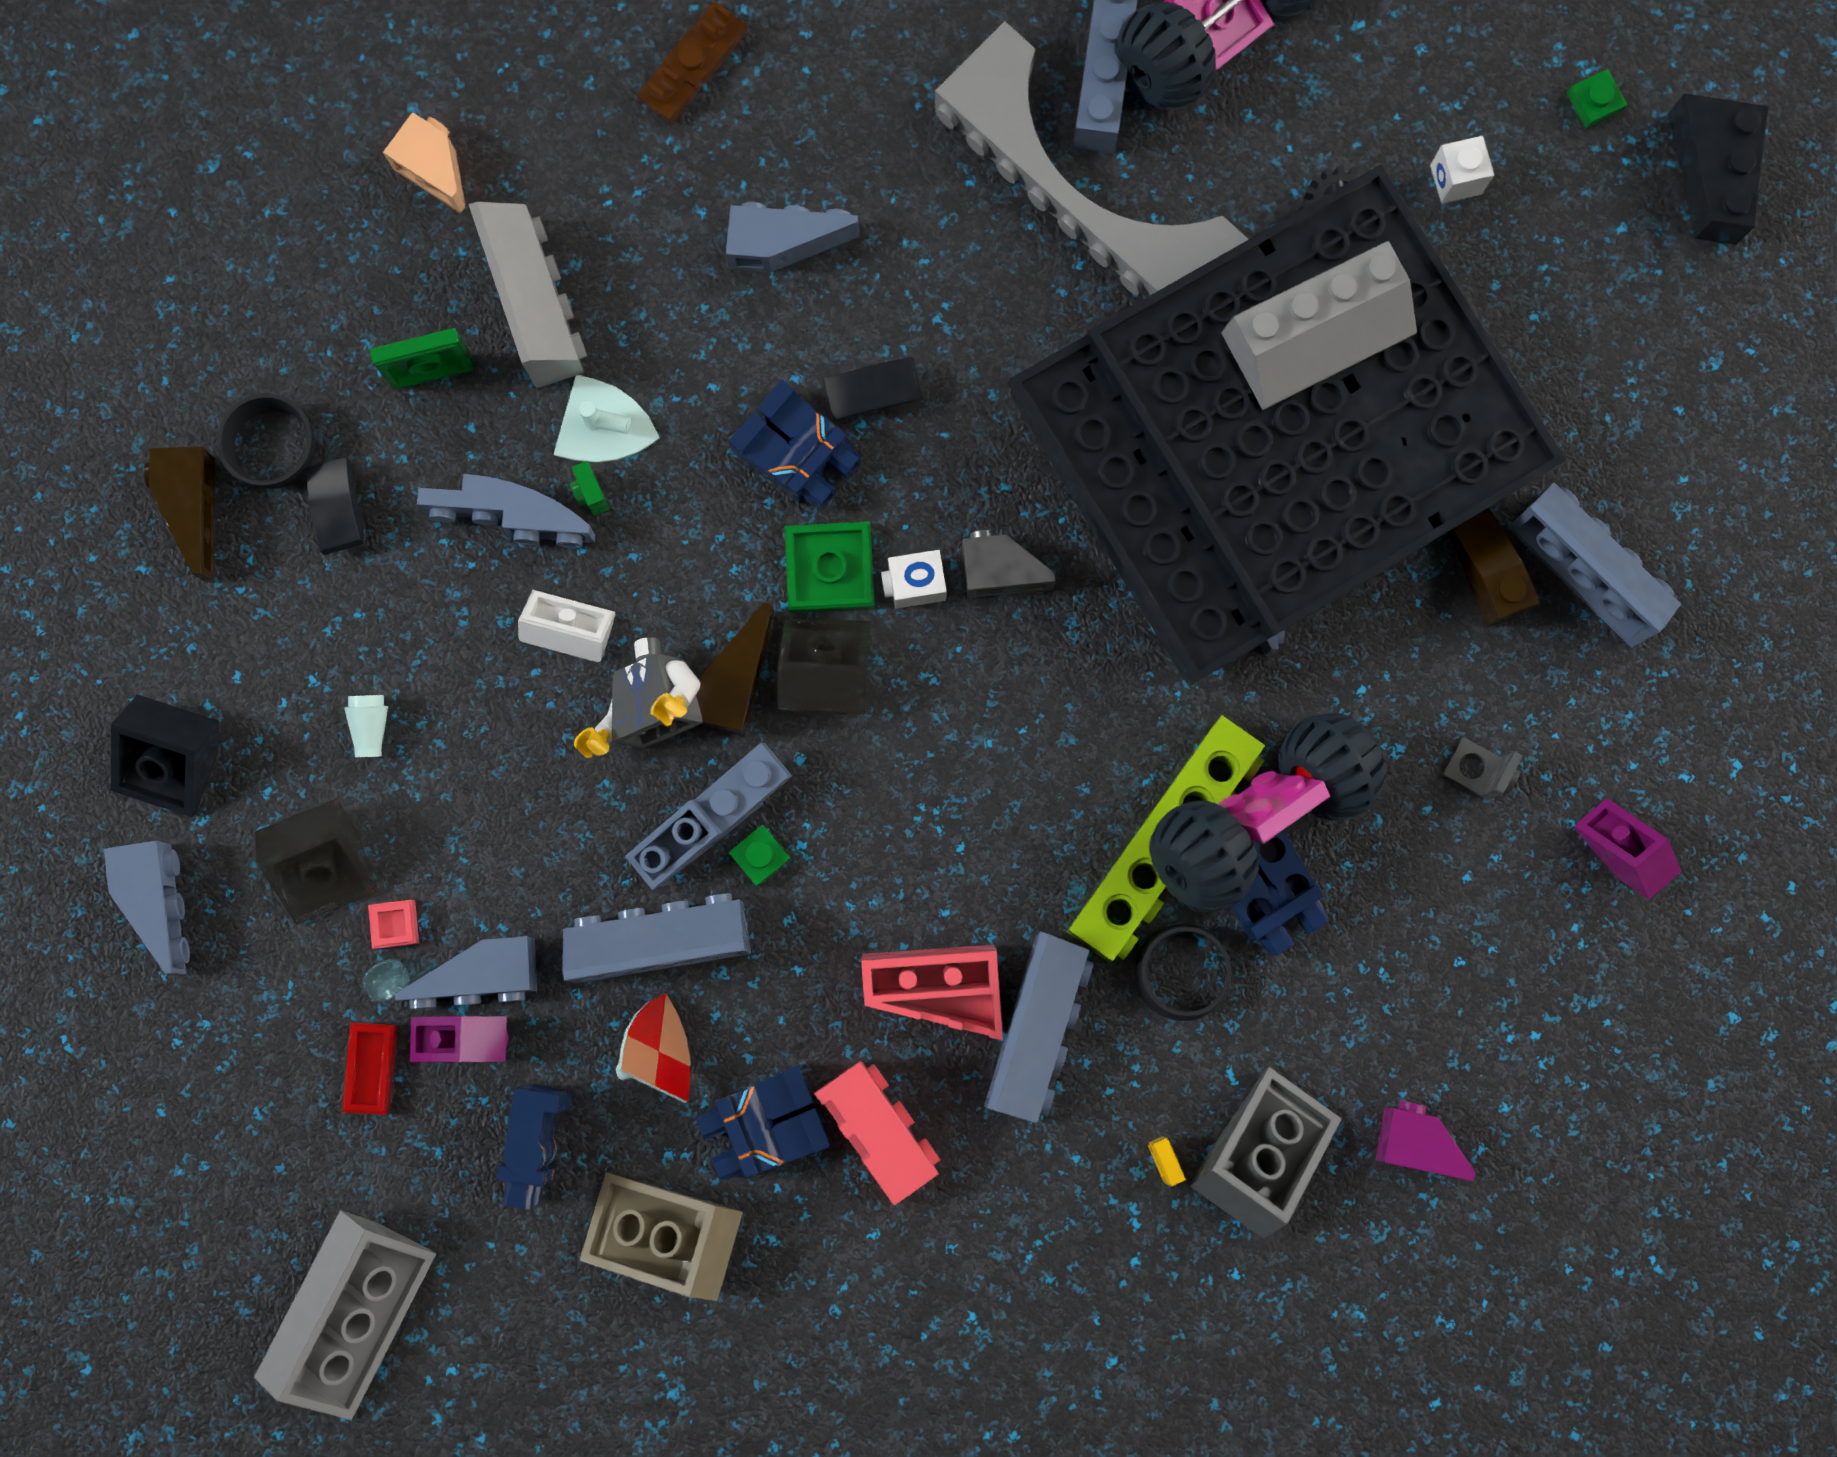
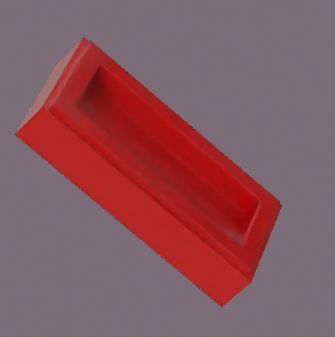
[342,1022,398,1115]

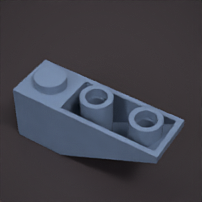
[726,202,859,272]
[104,840,190,975]
[395,936,537,1009]

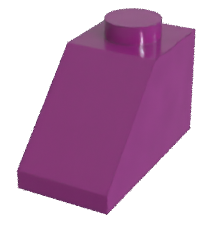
[1575,798,1681,900]
[410,1016,508,1062]
[1376,1101,1475,1181]

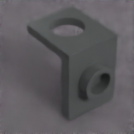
[1443,738,1523,800]

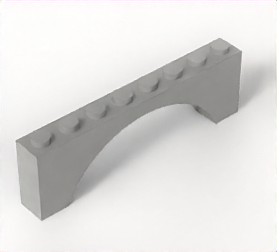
[935,21,1248,298]

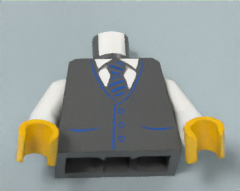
[574,637,703,758]

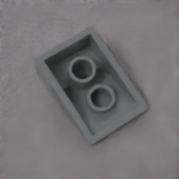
[1190,1067,1341,1239]

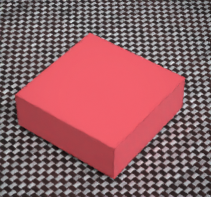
[368,900,419,950]

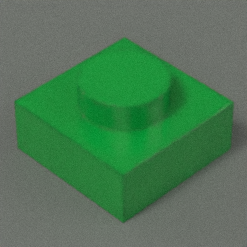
[1566,69,1628,129]
[569,461,610,516]
[729,824,791,887]

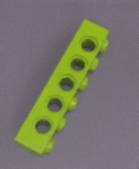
[1067,715,1265,963]

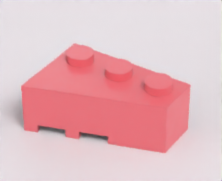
[861,944,1003,1041]
[815,1061,940,1206]

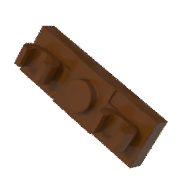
[637,1,748,125]

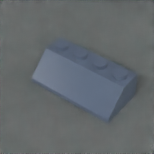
[1507,482,1681,648]
[563,893,751,983]
[984,932,1094,1123]

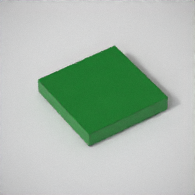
[369,328,475,390]
[784,521,875,613]

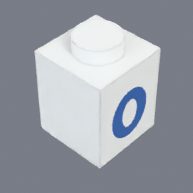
[1430,136,1494,204]
[881,550,947,609]

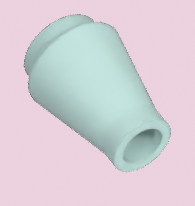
[344,695,389,757]

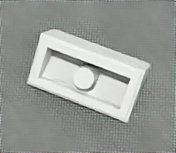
[518,590,615,662]

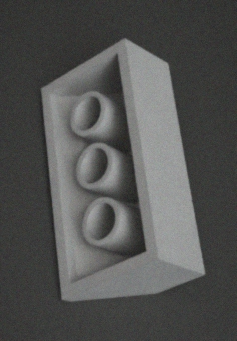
[468,202,587,389]
[1221,241,1417,410]
[254,1210,436,1420]

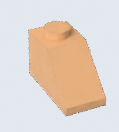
[383,112,465,213]

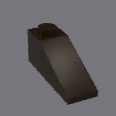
[144,446,215,583]
[1448,507,1540,627]
[696,602,775,737]

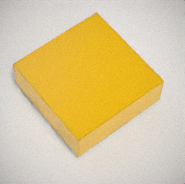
[1147,1136,1186,1186]

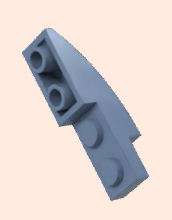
[417,474,595,548]
[625,743,792,890]

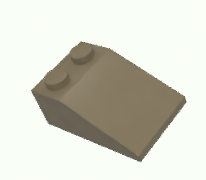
[579,1172,743,1301]

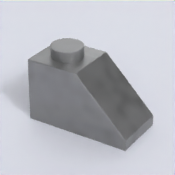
[962,530,1055,598]

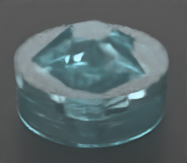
[362,959,410,1002]

